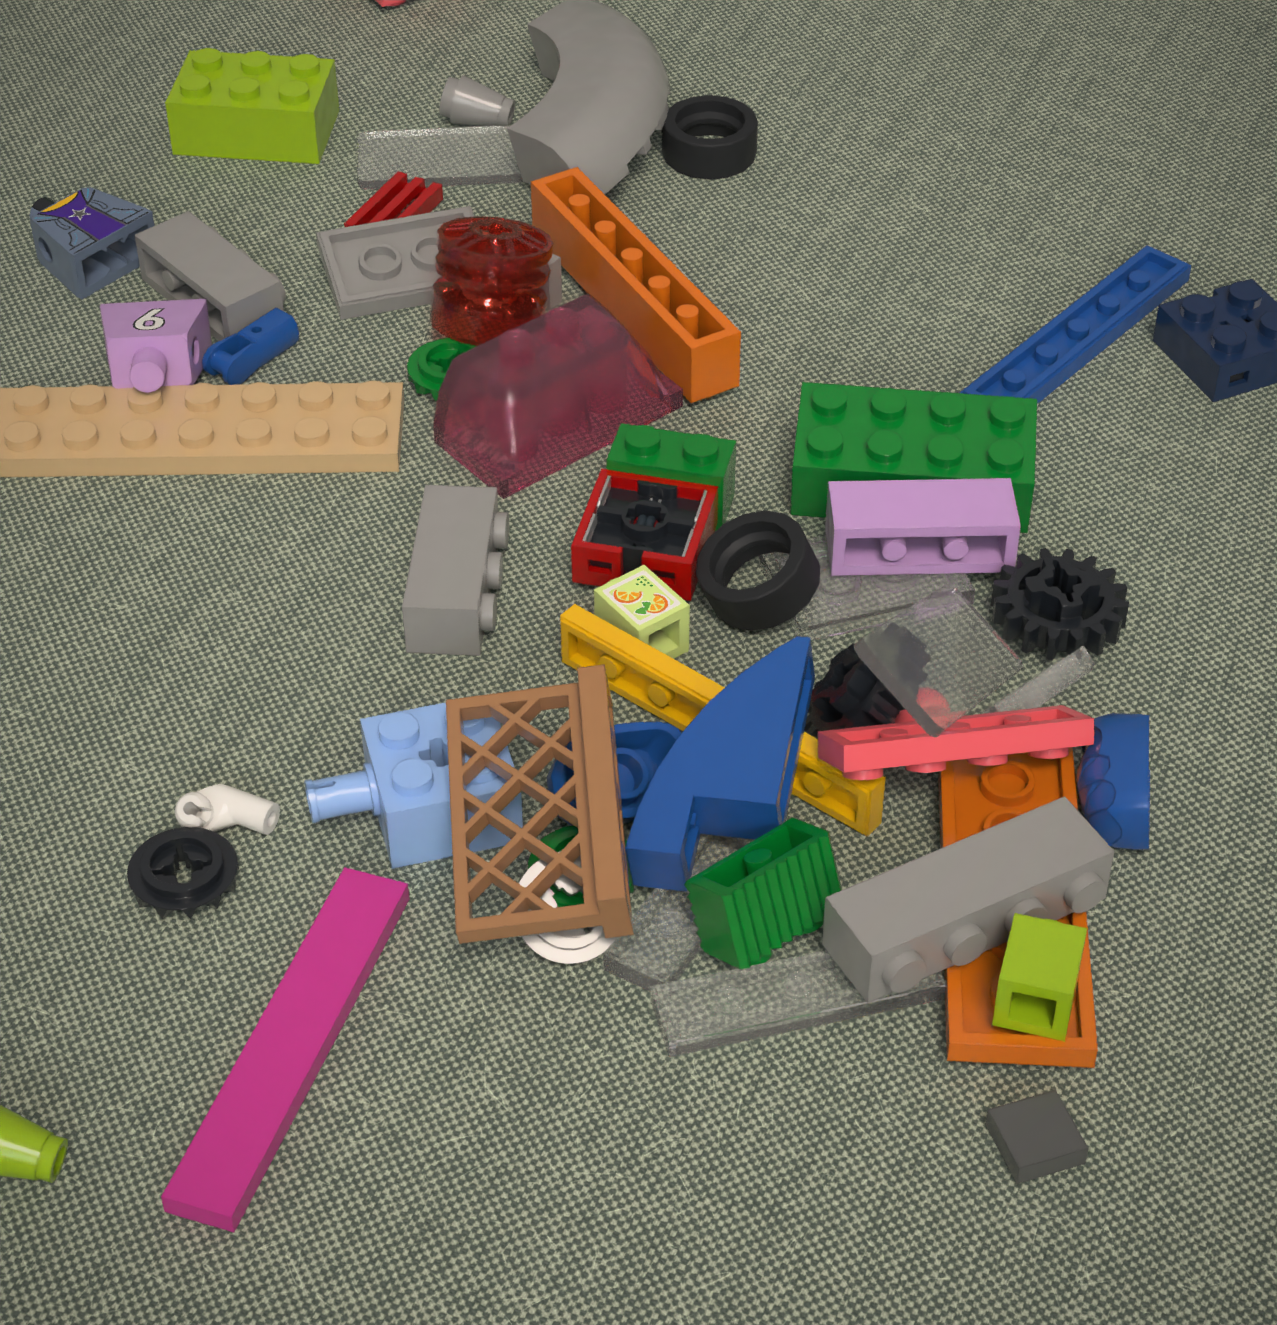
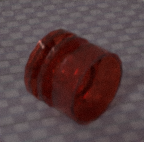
[430,216,553,348]

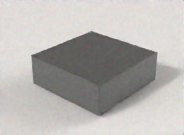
[985,1090,1089,1184]

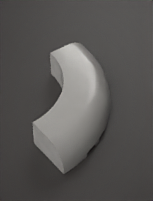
[507,0,671,194]

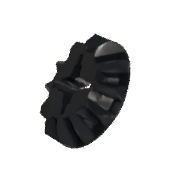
[127,827,239,919]

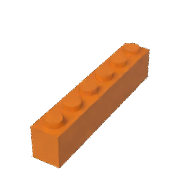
[531,167,741,403]

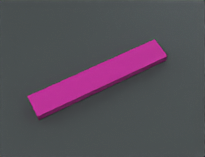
[161,867,409,1232]

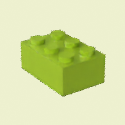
[165,48,340,164]

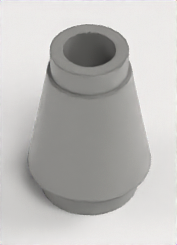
[439,75,516,129]

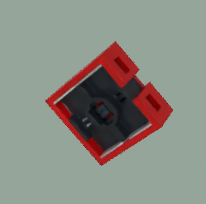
[571,468,718,601]

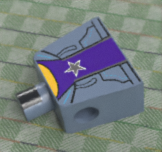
[30,187,154,299]

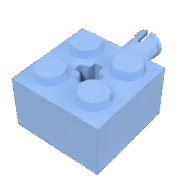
[304,702,523,869]

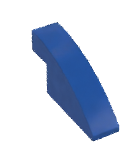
[625,636,815,892]

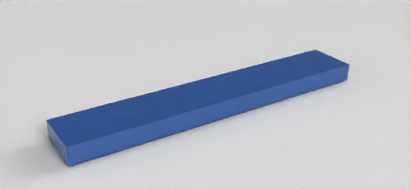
[959,245,1191,404]

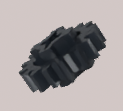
[991,548,1129,661]
[804,628,924,739]

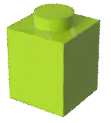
[992,913,1087,1041]

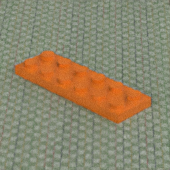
[938,747,1098,1068]

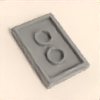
[316,206,497,320]

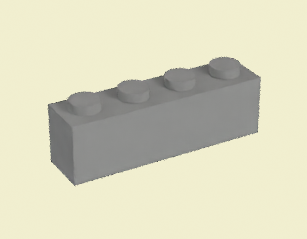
[822,796,1115,1003]

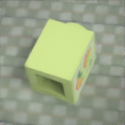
[594,565,690,659]

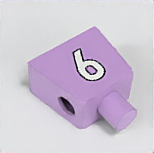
[100,299,212,393]

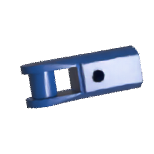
[202,308,299,385]

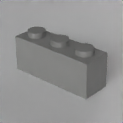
[135,211,286,341]
[402,485,509,656]

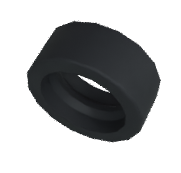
[662,95,758,180]
[696,510,820,631]

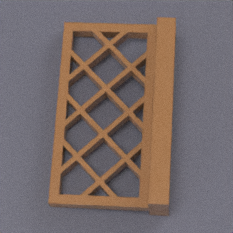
[446,664,634,944]

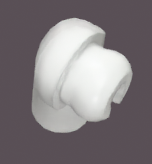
[175,784,280,835]

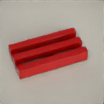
[344,171,443,227]

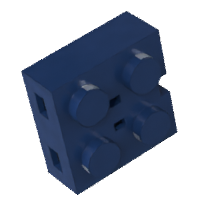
[1153,279,1277,402]

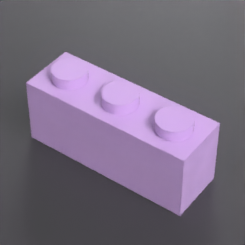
[825,478,1021,576]

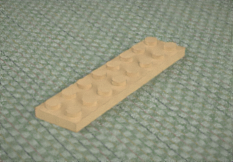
[0,381,404,477]

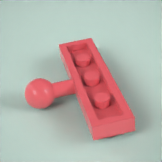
[818,693,1094,780]

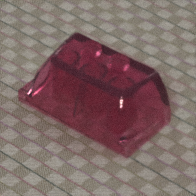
[433,294,683,499]

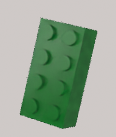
[790,382,1037,533]

